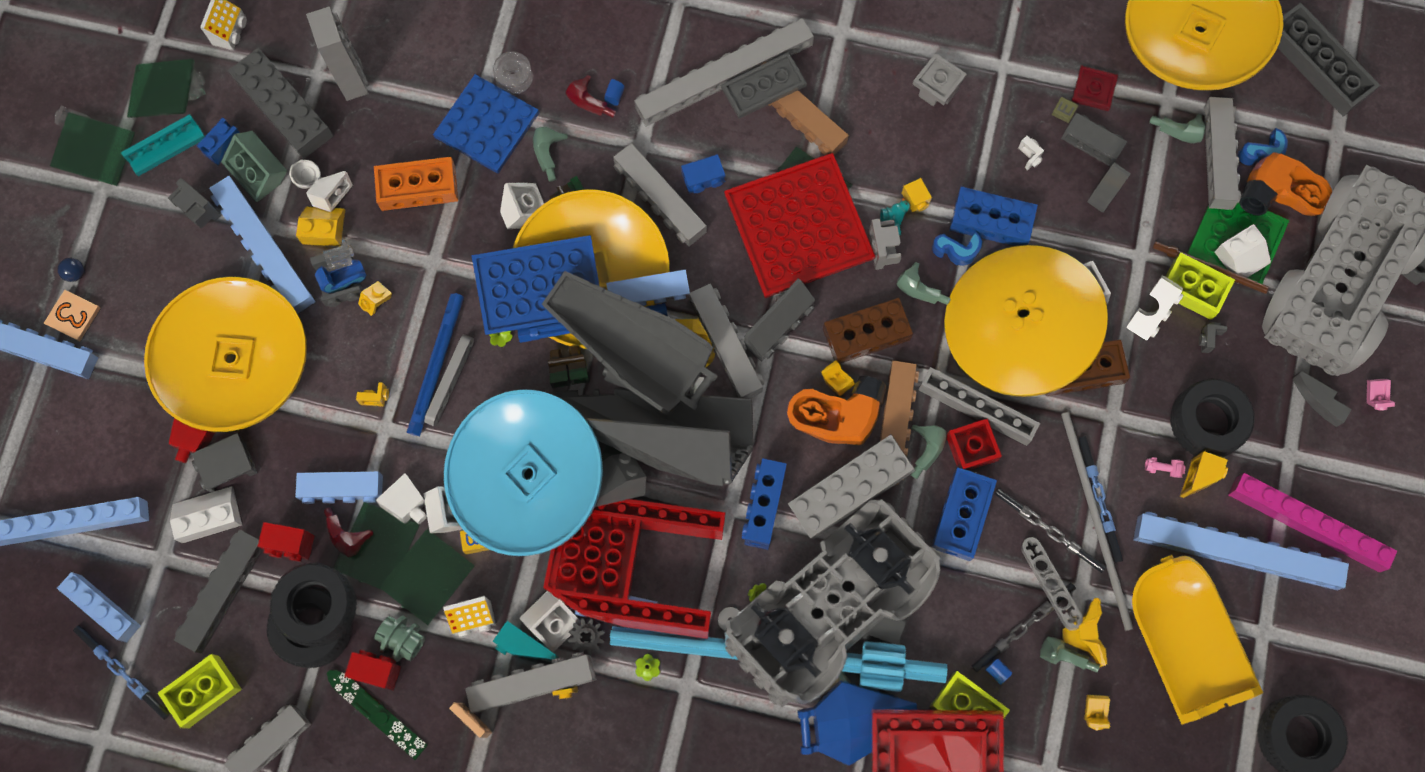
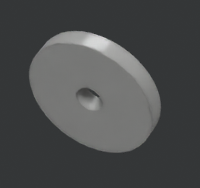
[718,607,740,631]

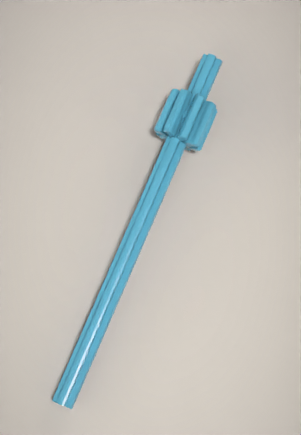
[610,626,947,692]

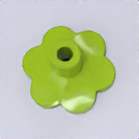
[489,331,512,347]
[748,583,767,602]
[635,654,660,681]

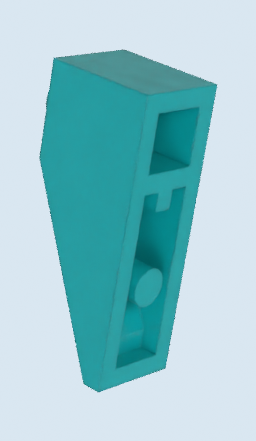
[492,621,560,661]

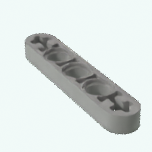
[424,335,474,426]
[1021,537,1083,631]

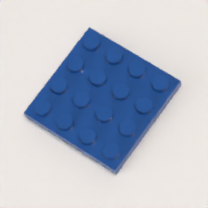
[433,74,539,174]

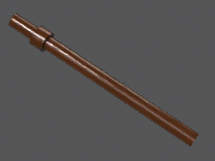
[1153,241,1269,294]

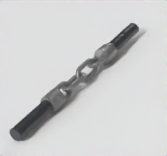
[994,488,1106,573]
[972,583,1076,672]

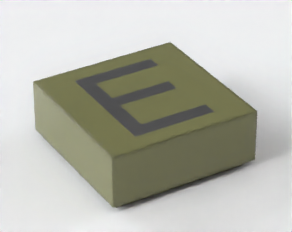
[1052,97,1078,123]

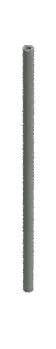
[1061,412,1133,631]

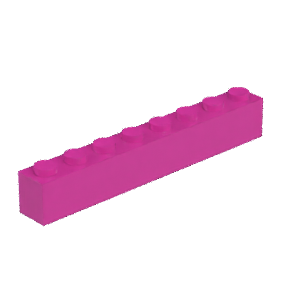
[1228,473,1397,572]

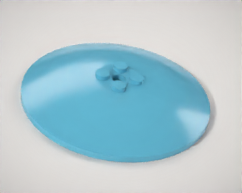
[444,390,603,556]

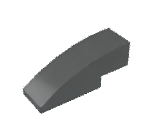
[1087,162,1131,213]
[1292,371,1352,427]

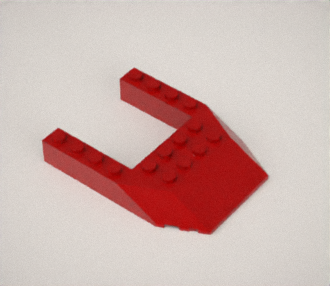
[543,499,726,639]

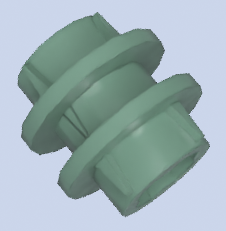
[374,615,425,662]

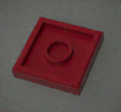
[1071,65,1118,111]

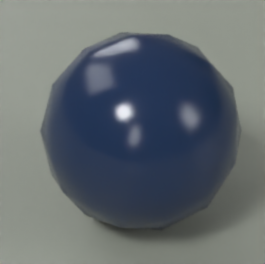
[57,257,84,282]

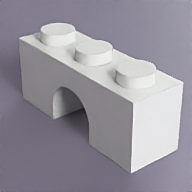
[1126,275,1184,340]

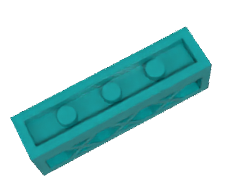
[121,114,205,176]

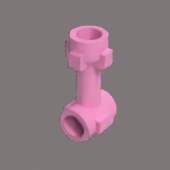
[1145,457,1185,478]

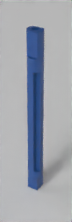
[406,293,464,437]
[517,303,668,343]

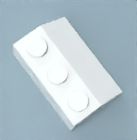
[170,487,242,543]

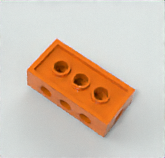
[374,157,459,211]

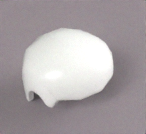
[289,159,321,189]

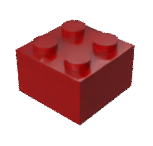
[946,419,1002,471]
[257,522,315,562]
[344,650,401,691]

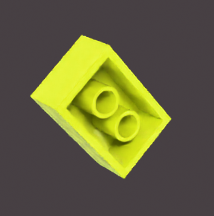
[1166,252,1235,320]
[158,654,242,728]
[930,671,1010,718]

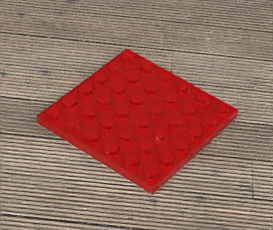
[724,153,875,298]

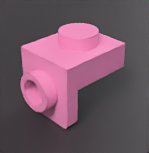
[1367,379,1395,410]

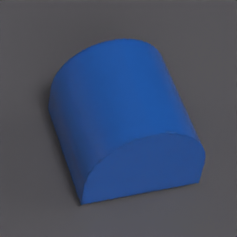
[604,79,625,106]
[985,658,1012,685]

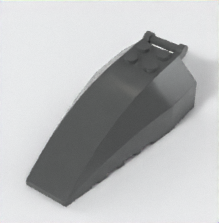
[542,271,718,415]

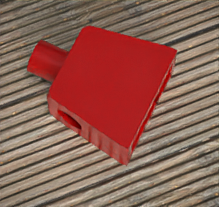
[169,418,216,464]

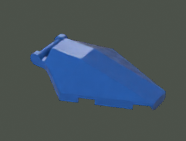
[797,680,917,766]

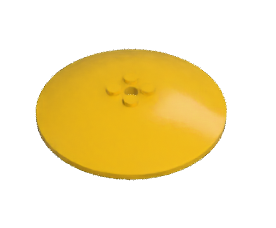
[1125,0,1283,90]
[513,190,670,349]
[944,245,1108,397]
[144,277,307,432]

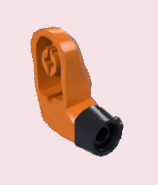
[1239,153,1332,216]
[787,376,887,445]

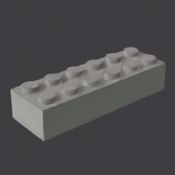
[306,7,369,101]
[788,435,916,539]

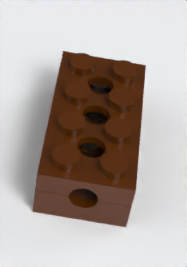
[823,298,913,364]
[1045,340,1130,396]

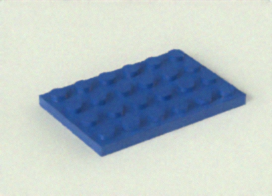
[471,235,600,335]

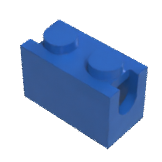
[197,118,240,165]
[681,154,725,194]

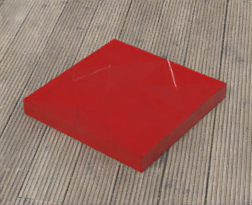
[872,709,1004,772]

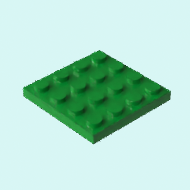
[1187,203,1290,284]

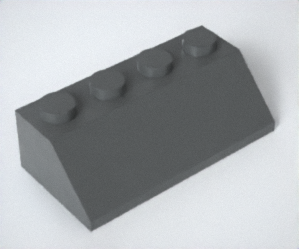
[744,278,815,362]

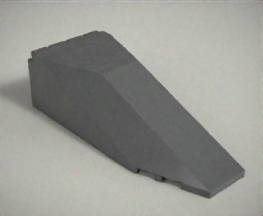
[551,388,754,486]

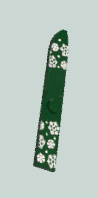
[327,670,428,760]

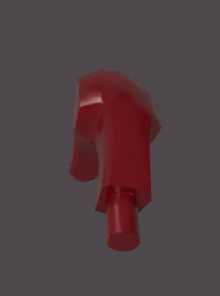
[565,75,616,118]
[324,508,373,558]

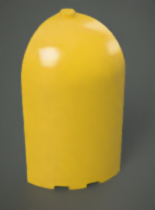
[1132,555,1263,724]

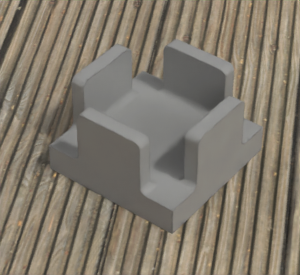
[913,53,967,106]
[868,219,901,270]

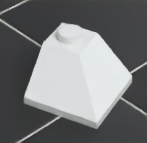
[500,183,544,229]

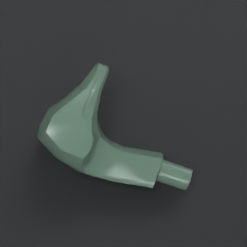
[1150,113,1206,144]
[533,127,568,181]
[896,262,950,305]
[910,425,946,479]
[1040,636,1100,673]

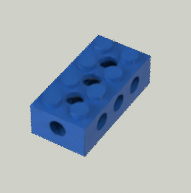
[949,187,1038,246]
[741,458,787,550]
[931,467,997,561]

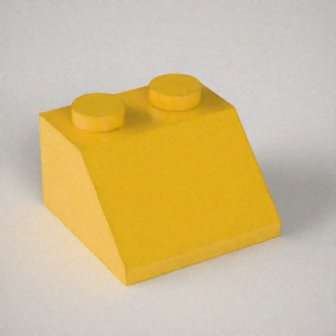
[296,207,345,246]
[1180,451,1228,498]

